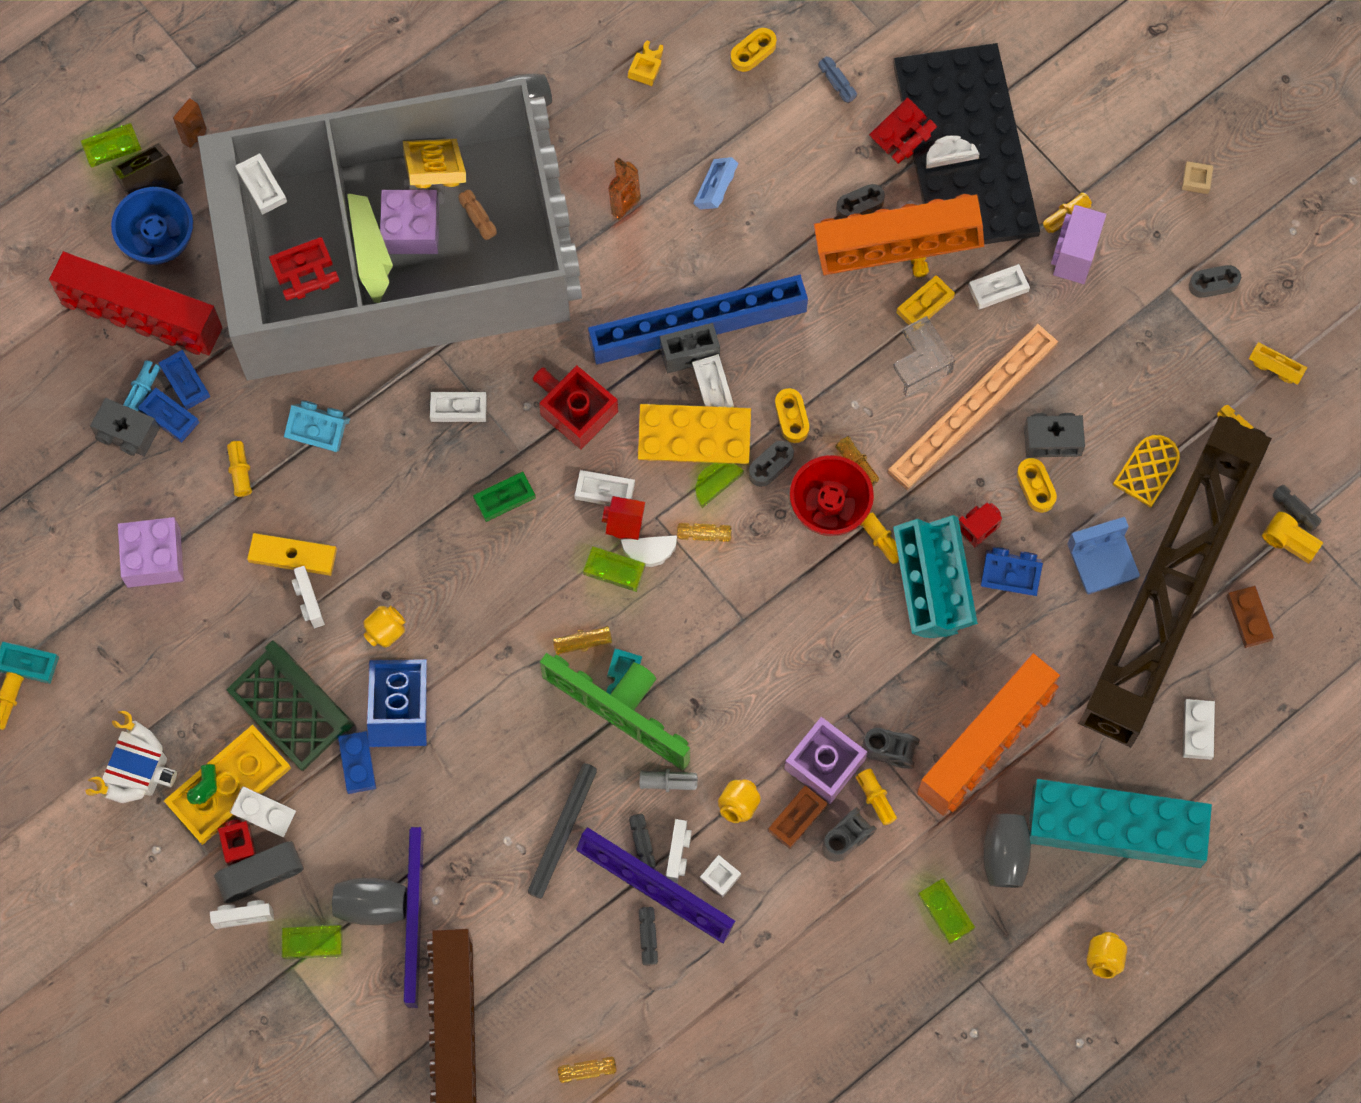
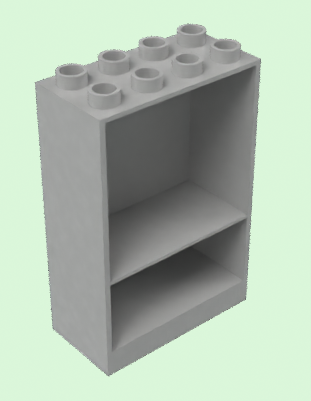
[198,78,582,381]

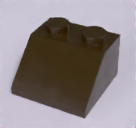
[111,143,183,196]

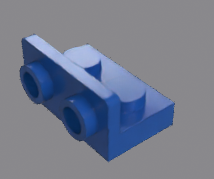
[981,547,1043,596]

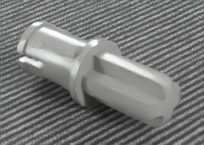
[640,769,698,792]

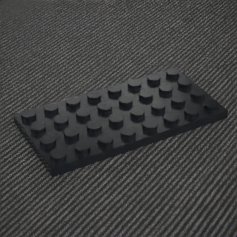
[893,43,1040,244]

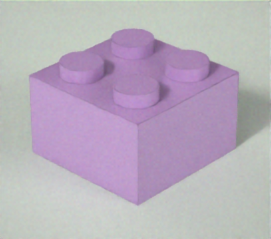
[380,190,439,254]
[1051,205,1106,284]
[118,517,184,588]
[784,717,867,804]

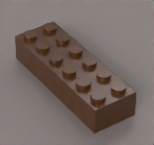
[427,929,477,1103]

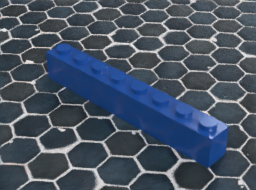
[588,274,808,365]

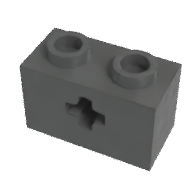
[660,323,720,374]
[90,398,160,457]
[1024,413,1085,458]

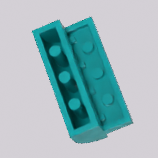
[893,515,978,638]

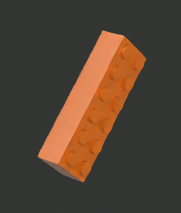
[814,194,984,275]
[917,653,1060,816]

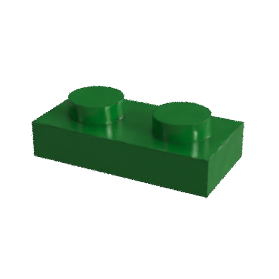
[473,471,536,522]

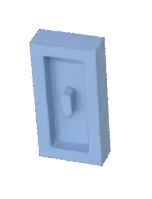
[693,157,739,210]

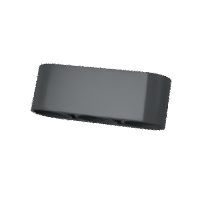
[214,841,304,903]

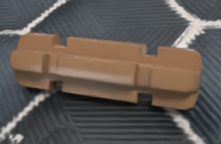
[458,190,497,240]

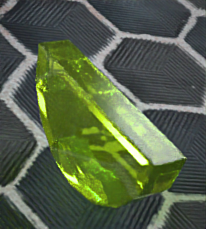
[695,463,744,508]

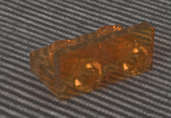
[608,158,641,220]

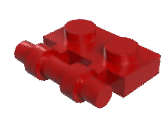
[869,97,937,164]
[269,237,340,301]

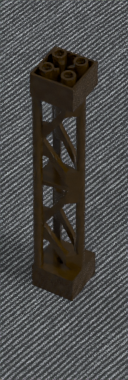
[1078,416,1272,748]

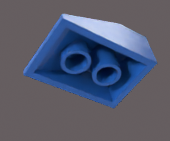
[367,659,427,747]

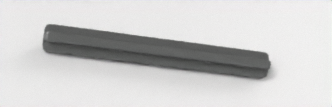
[528,763,597,899]

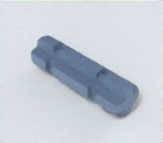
[818,56,857,103]

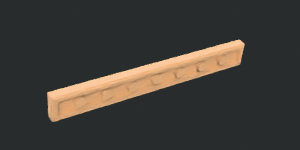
[887,324,1058,491]

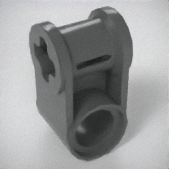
[862,728,920,769]
[822,807,877,862]

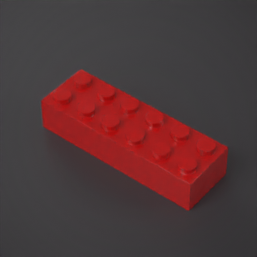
[49,251,223,356]

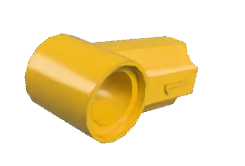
[1262,511,1324,564]

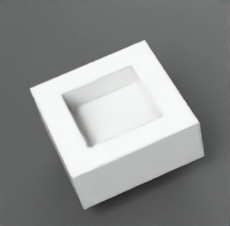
[700,855,741,898]

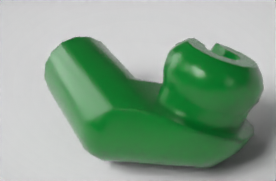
[187,764,217,805]

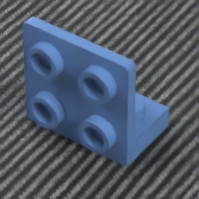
[1067,517,1140,594]

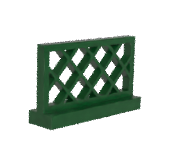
[226,640,355,771]

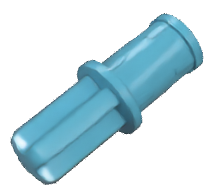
[123,360,161,411]

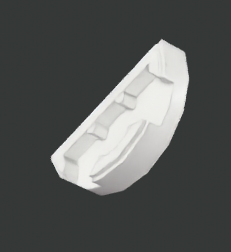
[926,136,980,169]
[621,535,677,567]

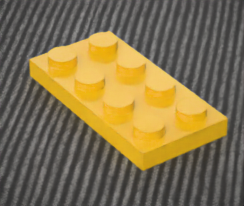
[402,139,466,188]
[638,404,751,464]
[164,725,291,845]

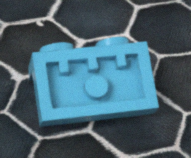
[284,400,350,452]

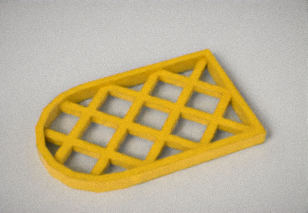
[1113,435,1180,508]

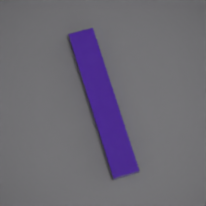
[404,827,424,1008]
[576,827,735,944]

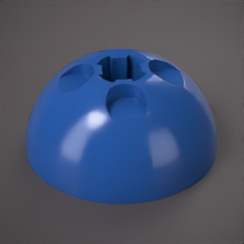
[111,187,193,265]

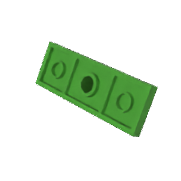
[540,653,690,772]

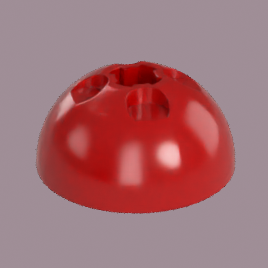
[790,455,874,536]

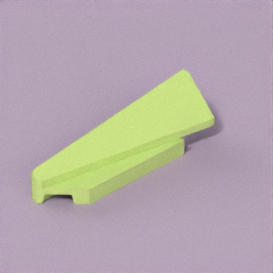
[347,194,393,303]

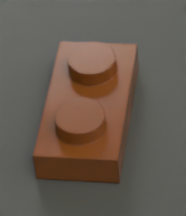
[173,98,207,148]
[1227,586,1274,648]
[768,785,828,849]

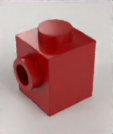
[602,496,645,540]

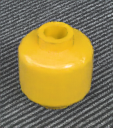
[363,606,406,648]
[718,779,761,823]
[1087,932,1127,979]

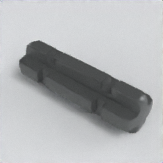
[1272,485,1321,531]
[629,814,656,869]
[639,907,658,966]

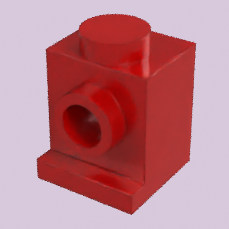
[959,503,1002,548]
[218,820,256,866]

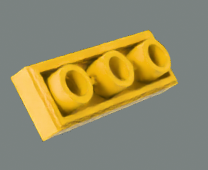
[247,533,337,576]

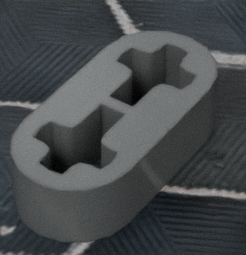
[836,184,885,219]
[1189,265,1242,298]
[749,441,794,487]

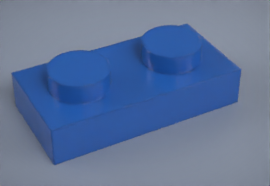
[158,350,210,410]
[138,388,200,443]
[338,731,377,794]

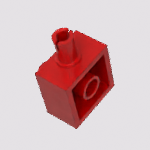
[533,365,619,450]

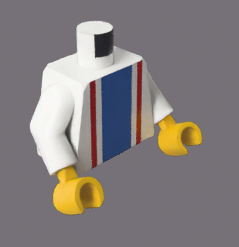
[85,711,177,803]

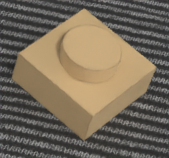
[1181,161,1213,194]

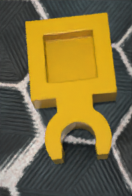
[627,40,663,86]

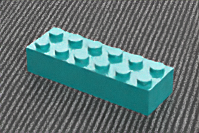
[1028,779,1212,869]

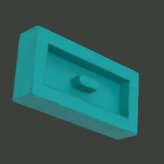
[0,642,59,684]

